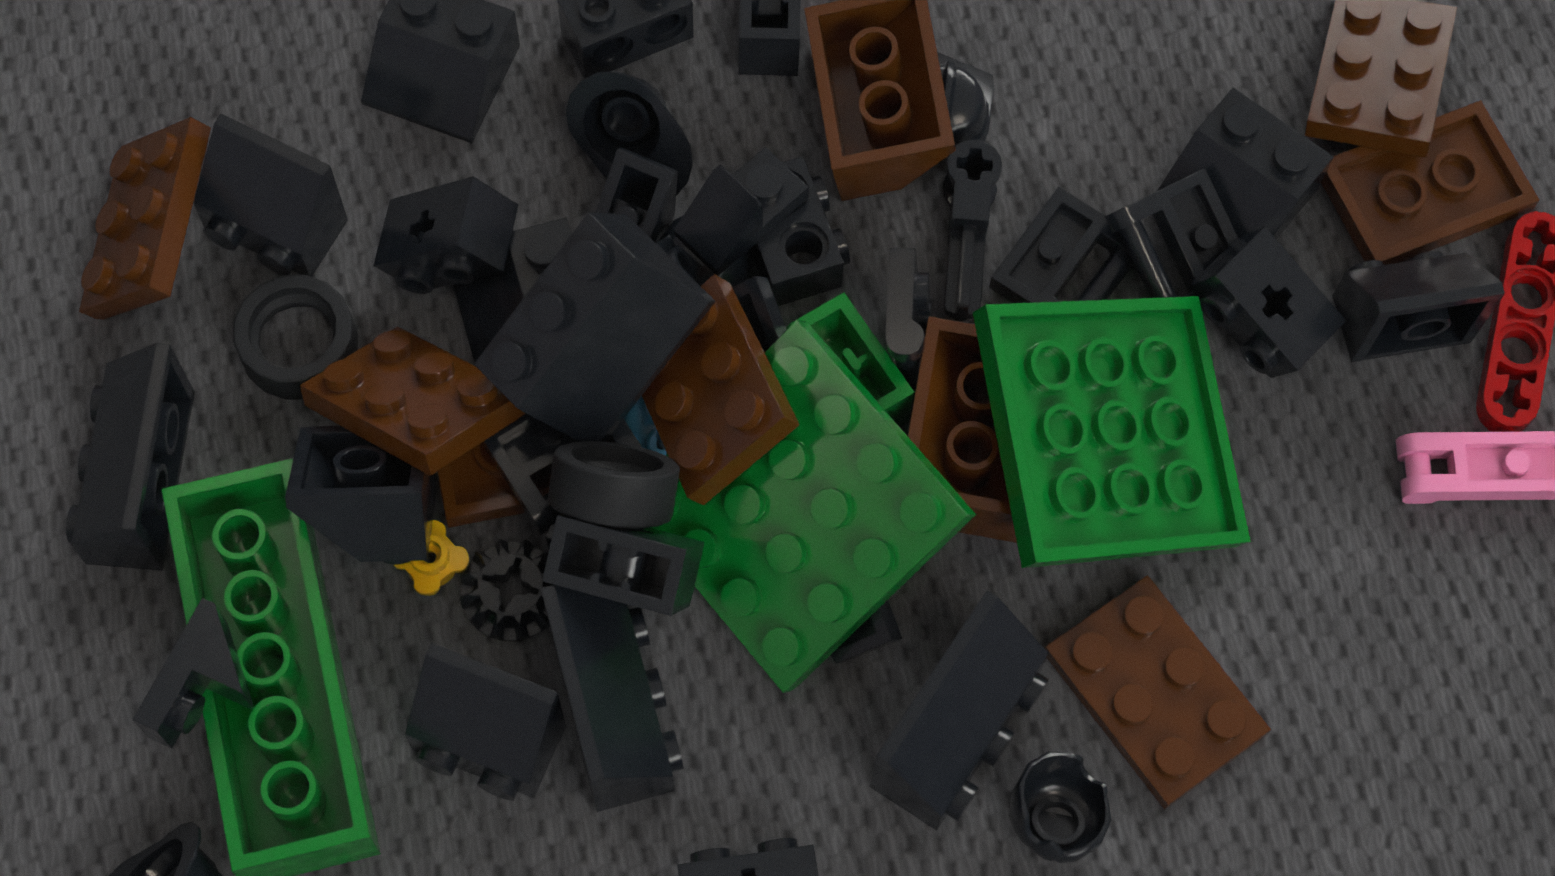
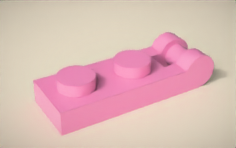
[1395,431,1555,504]

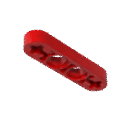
[1476,211,1555,432]

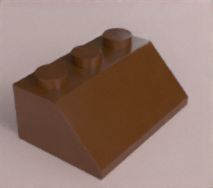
[804,0,956,201]
[908,316,1017,543]

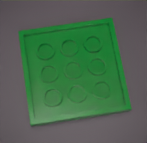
[973,296,1251,568]
[650,320,976,693]

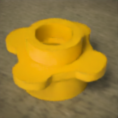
[394,520,469,596]

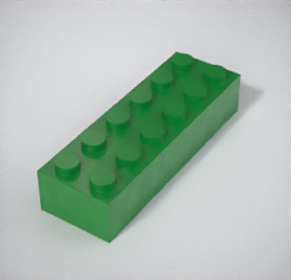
[162,458,381,876]

